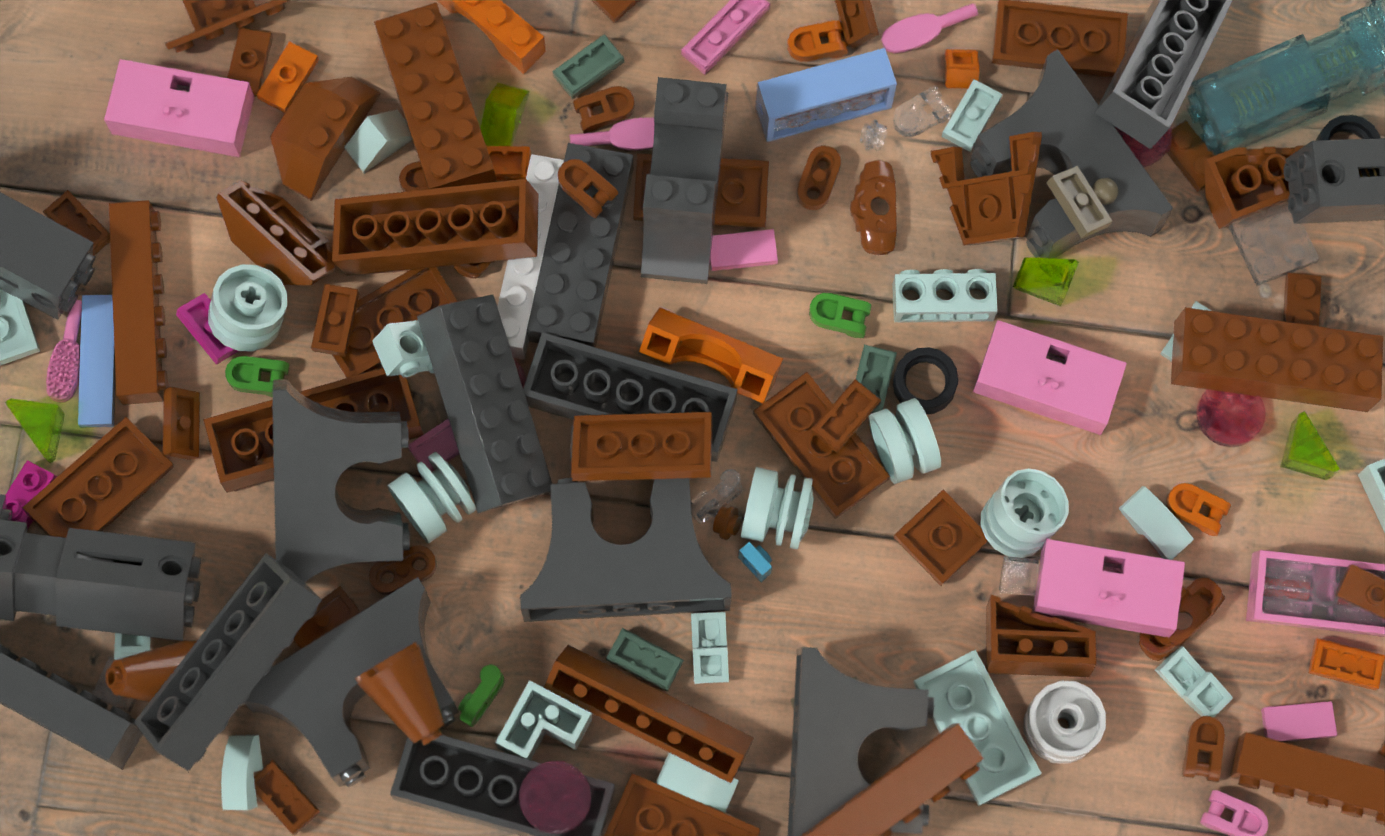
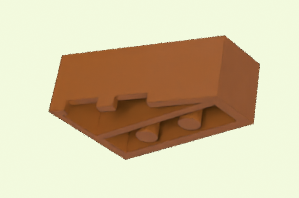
[986,594,1096,677]

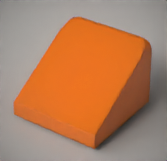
[945,49,980,89]

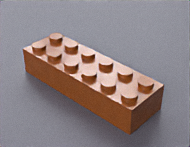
[374,2,497,189]
[332,179,539,276]
[1171,307,1383,412]
[203,368,423,493]

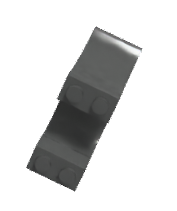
[970,49,1173,264]
[641,77,728,284]
[272,379,410,582]
[520,478,732,622]
[244,577,459,787]
[787,647,934,836]

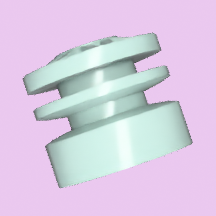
[387,452,477,544]
[741,467,814,550]
[981,468,1069,558]

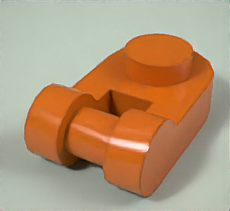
[787,20,848,62]
[1166,483,1231,536]

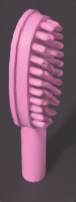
[882,3,978,54]
[570,118,654,151]
[46,300,82,403]

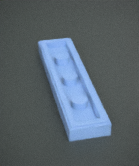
[78,295,116,428]

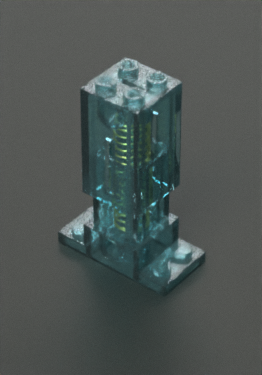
[1187,0,1385,155]

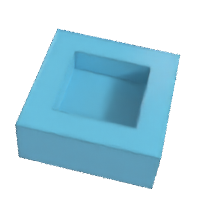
[738,542,772,582]

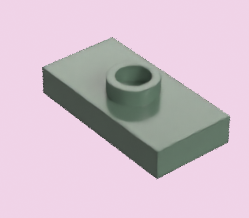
[553,34,625,99]
[856,344,897,414]
[606,628,684,692]

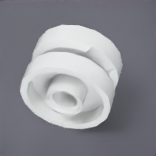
[1024,681,1106,764]

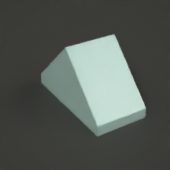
[344,110,412,174]

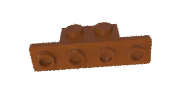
[165,0,290,53]

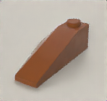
[1204,145,1305,229]

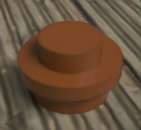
[713,506,742,540]

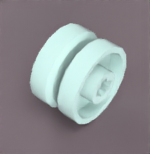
[208,264,288,351]
[869,398,941,485]

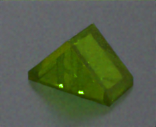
[480,82,529,146]
[1013,257,1079,306]
[5,398,65,463]
[1280,411,1340,480]

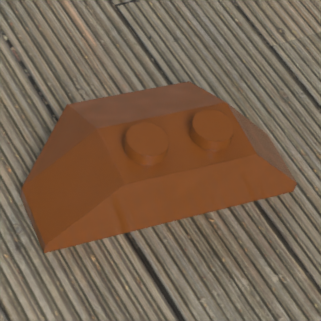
[270,77,380,201]
[217,180,335,285]

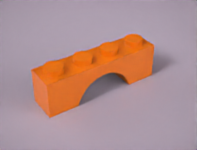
[436,0,546,74]
[639,308,784,404]

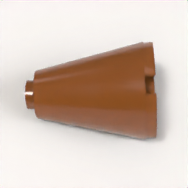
[106,640,197,702]
[355,642,445,745]

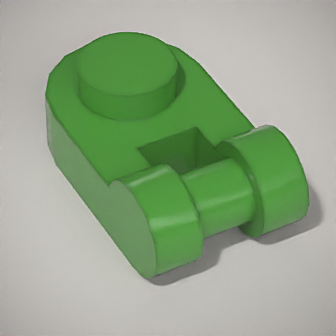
[809,293,872,338]
[225,356,289,397]
[458,665,505,727]

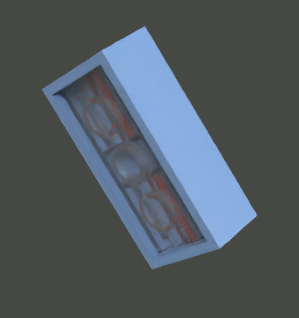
[756,48,897,142]

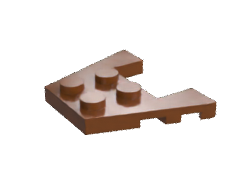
[931,132,1042,245]

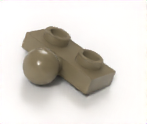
[1046,166,1119,239]

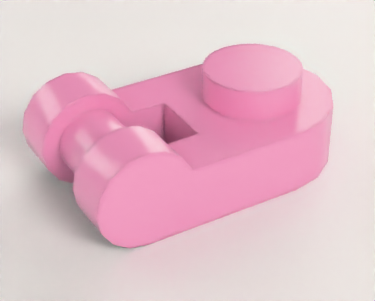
[1200,790,1268,836]

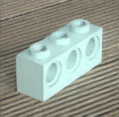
[892,269,997,323]
[372,320,434,377]

